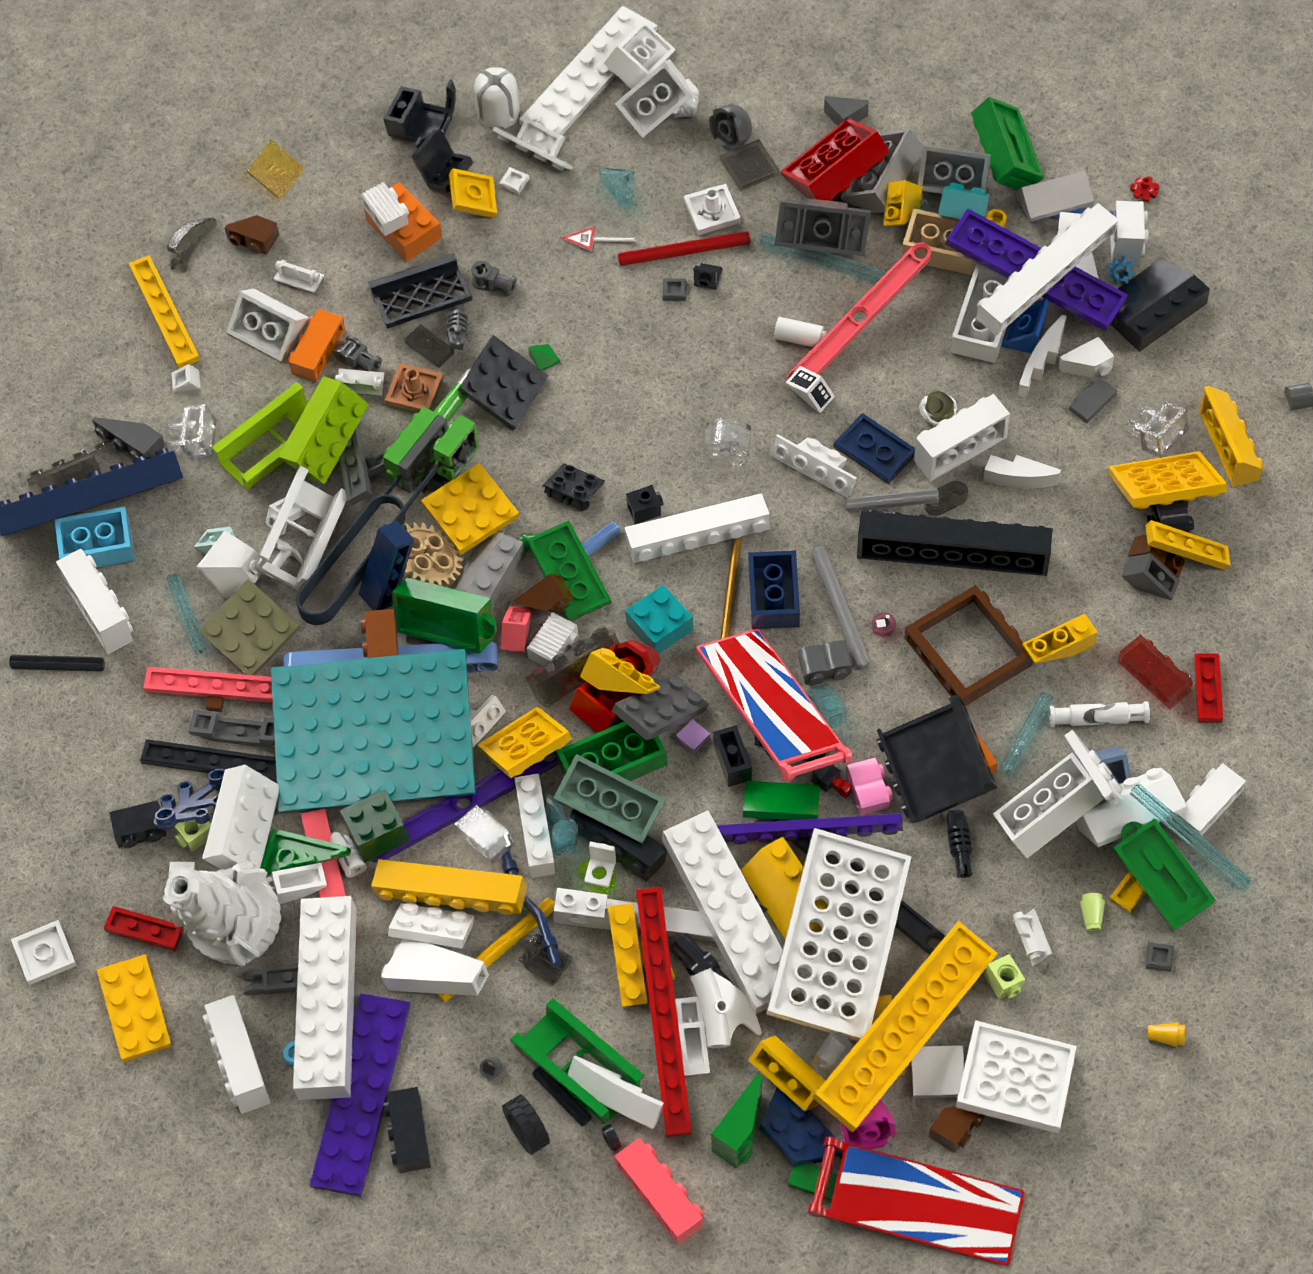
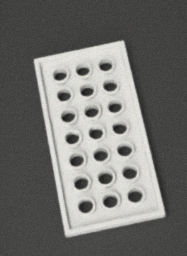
[766,828,911,1041]

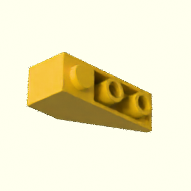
[1022,614,1098,664]
[580,648,661,694]

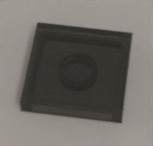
[720,139,780,192]

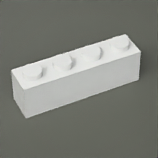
[514,774,555,878]

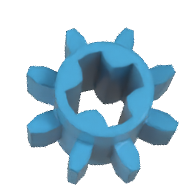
[1106,255,1135,285]

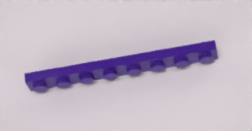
[716,813,903,844]

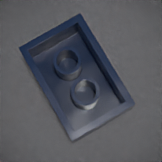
[748,550,800,629]

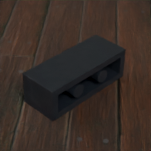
[384,1087,431,1173]

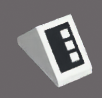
[785,366,835,414]

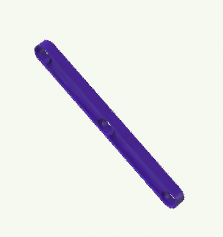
[370,750,558,863]

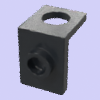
[694,263,723,290]

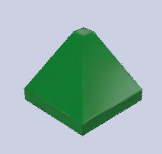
[528,344,560,371]

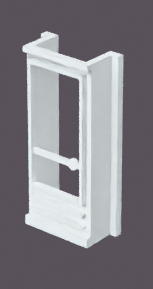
[255,466,347,590]

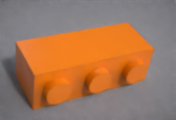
[288,309,345,382]

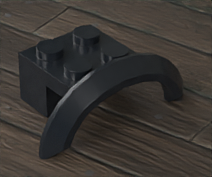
[383,79,456,149]

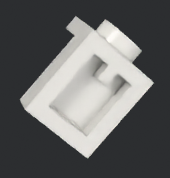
[265,498,305,535]

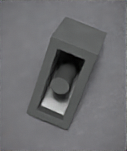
[1122,553,1180,600]

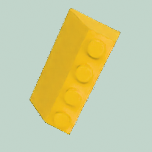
[1199,386,1263,487]
[740,837,828,940]

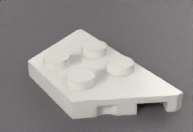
[1064,730,1125,807]

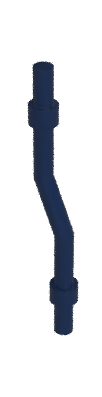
[499,845,561,968]

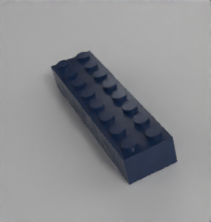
[0,448,183,536]

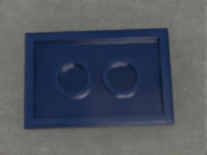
[833,413,915,484]

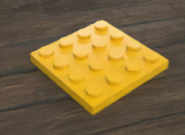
[1108,451,1227,509]

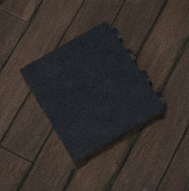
[876,694,998,823]

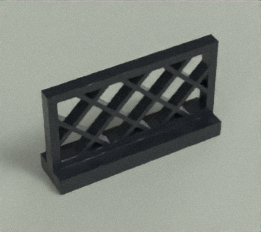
[368,254,473,329]

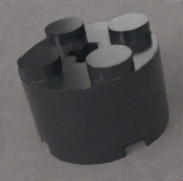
[1147,500,1194,533]

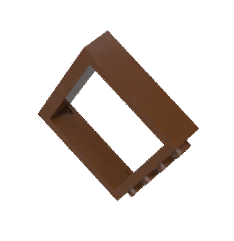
[904,585,1032,706]

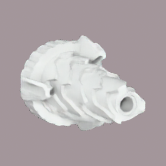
[163,861,281,967]

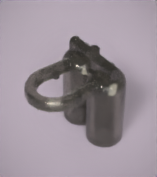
[519,933,573,986]

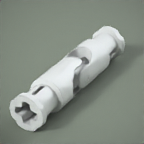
[1049,701,1150,728]

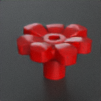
[1130,176,1159,202]

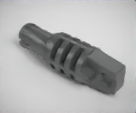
[447,303,468,350]

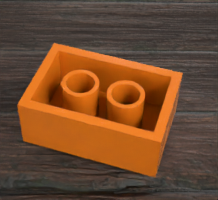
[364,182,442,262]

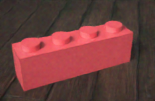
[614,1138,704,1244]

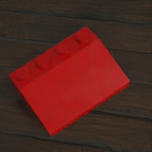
[780,118,890,201]

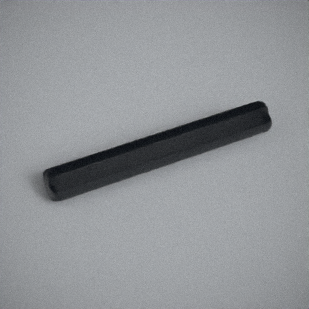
[9,655,105,671]

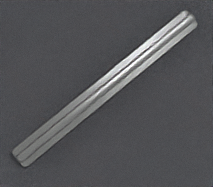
[812,546,870,670]

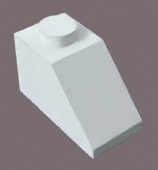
[1058,337,1114,378]

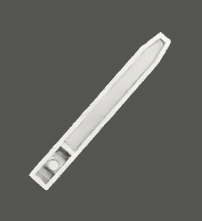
[553,888,715,942]

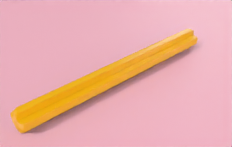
[437,897,555,1002]

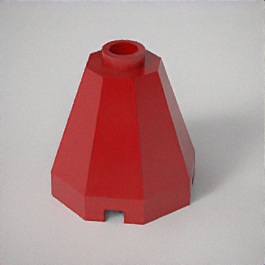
[609,640,661,693]

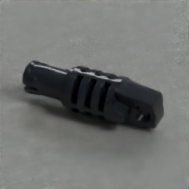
[947,810,973,878]

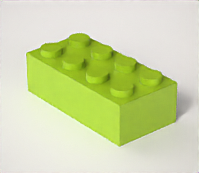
[278,376,369,484]

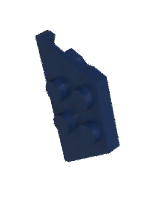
[759,1087,844,1166]

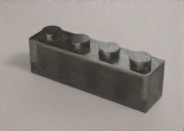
[526,627,620,707]

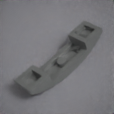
[188,710,275,746]

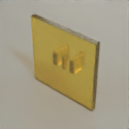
[246,139,305,200]

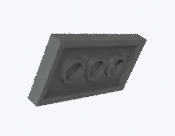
[612,675,709,741]

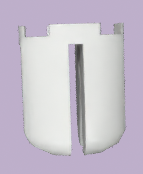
[473,67,520,129]

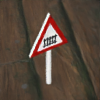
[561,226,636,252]

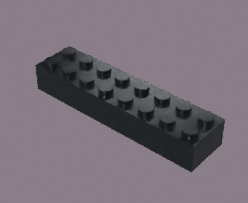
[857,510,1053,576]

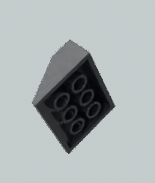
[1111,259,1210,352]

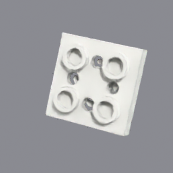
[684,184,741,236]

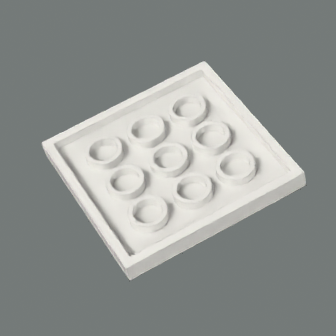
[956,1021,1076,1134]

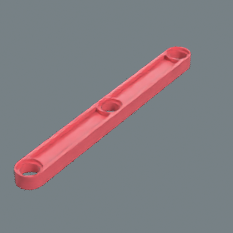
[787,242,931,380]

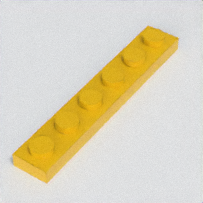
[129,255,200,369]

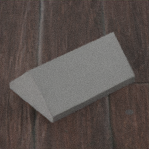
[1015,171,1094,222]

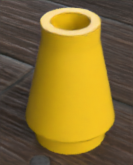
[1148,1022,1186,1048]

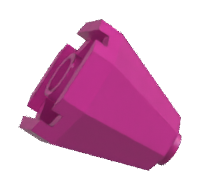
[841,1099,897,1149]

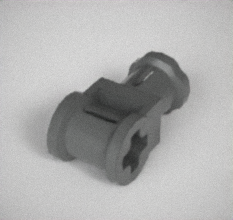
[471,261,517,296]
[334,335,382,372]

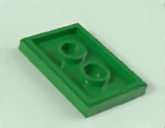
[743,781,820,820]

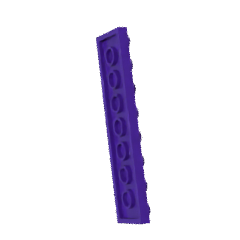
[945,208,1128,331]
[310,993,411,1197]

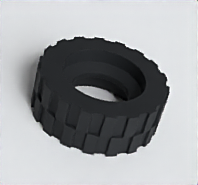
[502,1094,550,1155]

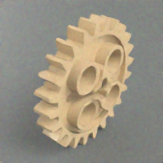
[402,522,463,587]

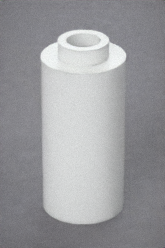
[774,317,827,347]

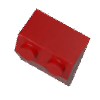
[569,682,636,733]

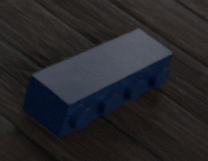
[358,521,415,611]

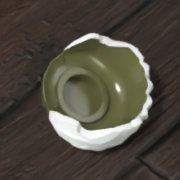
[919,391,957,426]

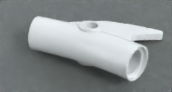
[690,968,762,1048]

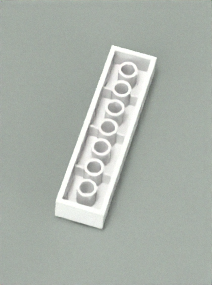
[662,810,800,1014]
[293,896,357,1100]

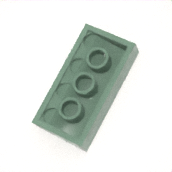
[553,754,665,844]

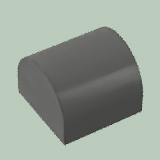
[1284,382,1313,411]

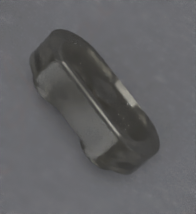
[924,481,968,516]

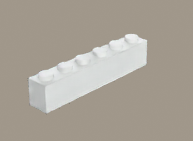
[625,493,770,563]

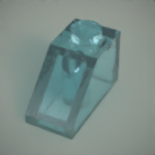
[804,683,847,729]

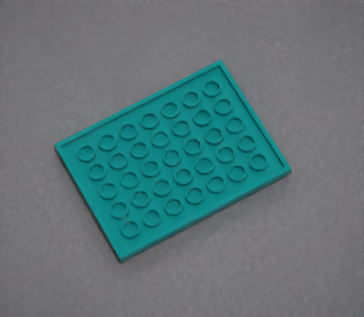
[271,649,476,813]

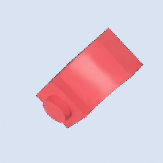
[501,605,533,653]

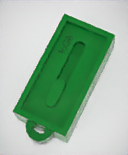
[971,97,1045,190]
[392,578,498,653]
[1113,818,1216,932]

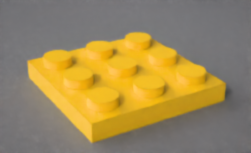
[421,463,520,555]
[477,706,572,778]

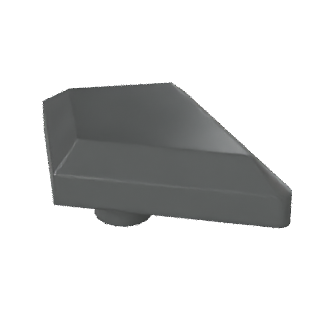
[365,451,386,478]

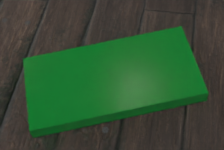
[526,520,612,621]

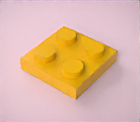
[449,169,497,218]

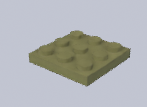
[198,579,301,676]

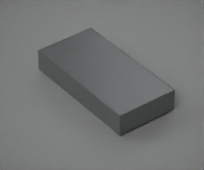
[1069,377,1117,423]

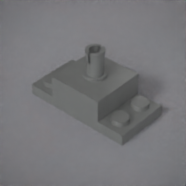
[774,198,871,256]

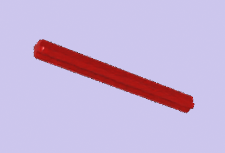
[618,231,750,266]

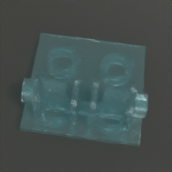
[546,794,578,855]

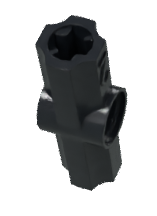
[670,933,737,987]

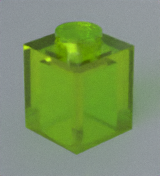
[577,858,617,894]

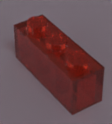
[1118,634,1193,710]

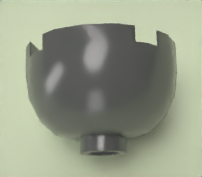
[709,104,752,150]

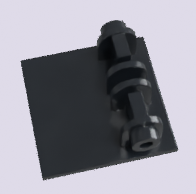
[543,463,605,511]

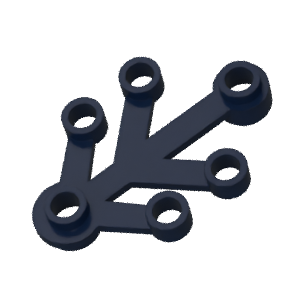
[154,769,225,830]

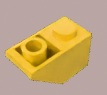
[883,180,923,227]

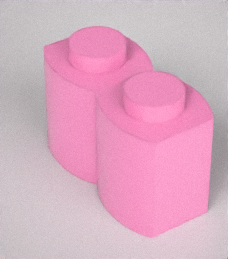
[846,758,893,816]

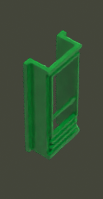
[510,998,644,1125]

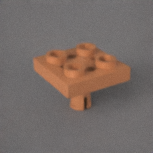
[385,363,444,413]

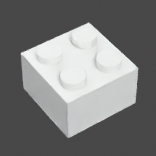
[1110,201,1149,265]

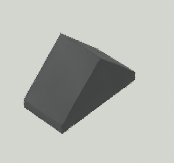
[824,96,869,126]

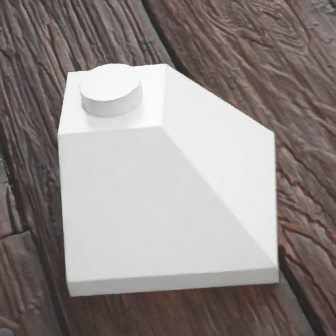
[197,531,263,599]

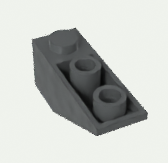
[92,417,166,459]

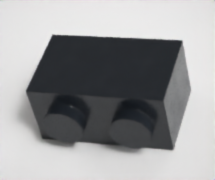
[713,725,752,787]
[109,800,167,848]

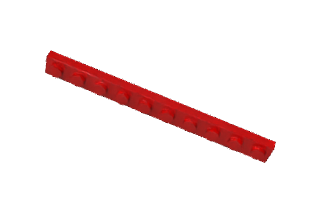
[636,887,692,1138]

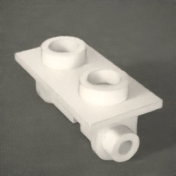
[274,260,324,293]
[335,369,384,396]
[1012,909,1052,966]

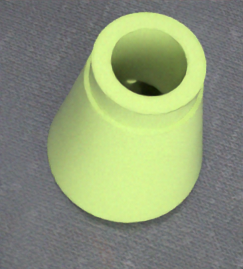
[1080,893,1105,931]

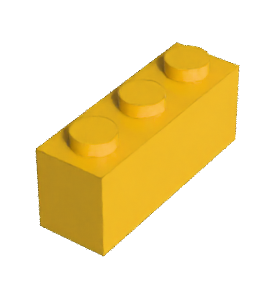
[748,1036,826,1111]

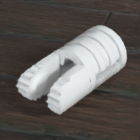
[330,832,367,878]

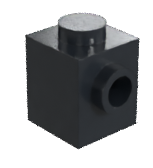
[626,485,664,524]

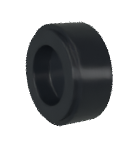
[601,1124,621,1151]

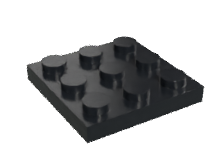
[458,335,548,430]

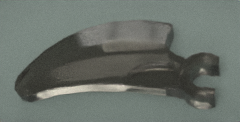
[167,217,217,273]

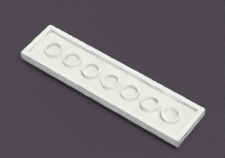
[519,6,658,135]

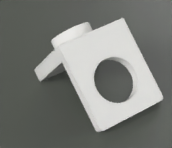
[584,842,616,888]

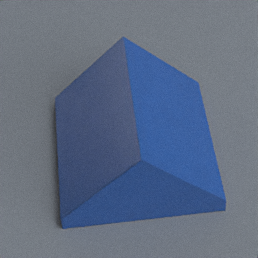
[1001,298,1049,354]

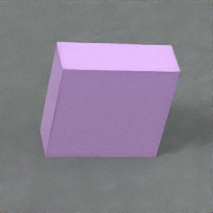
[676,719,710,753]

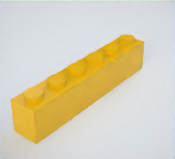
[371,859,527,915]

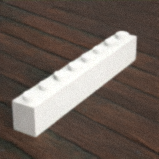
[976,203,1119,336]

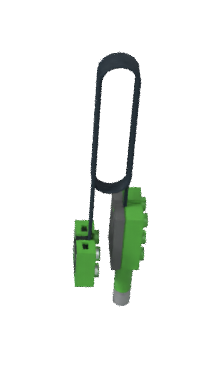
[296,369,479,625]

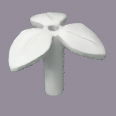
[265,539,303,578]

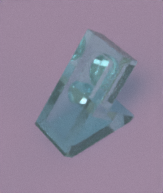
[599,167,635,211]

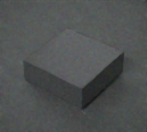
[663,278,686,301]
[1145,942,1174,972]

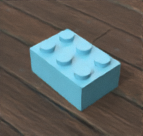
[55,507,135,568]

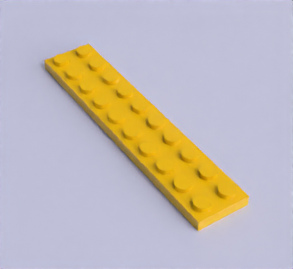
[812,921,998,1132]

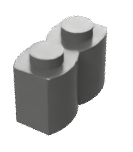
[798,640,852,685]

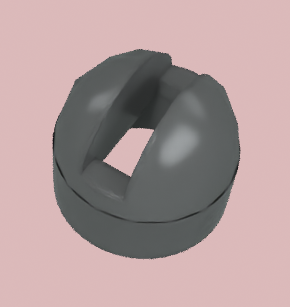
[480,1057,503,1079]

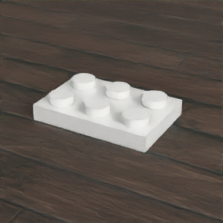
[388,903,474,949]

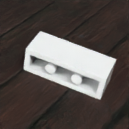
[1174,763,1246,841]

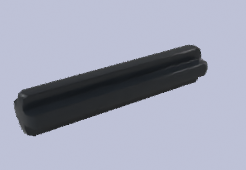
[532,1066,592,1126]

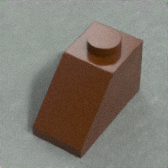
[514,574,574,613]

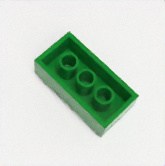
[556,722,667,781]

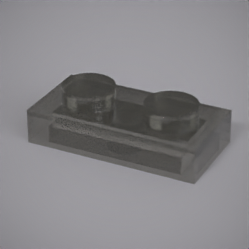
[405,324,455,368]

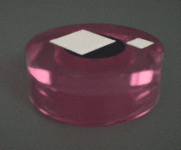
[872,612,896,637]

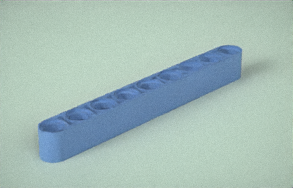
[283,641,498,673]

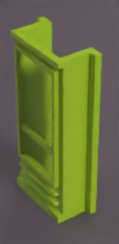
[212,382,309,491]

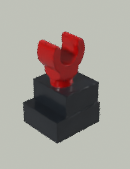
[811,765,853,798]

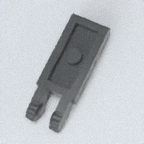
[243,964,298,995]

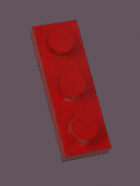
[1194,653,1223,723]
[104,906,184,951]

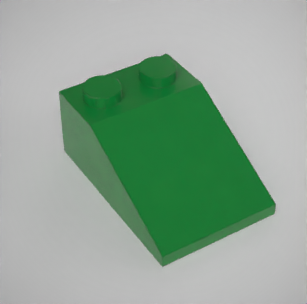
[711,1074,762,1169]

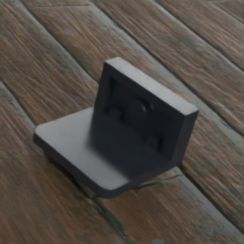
[412,128,473,193]

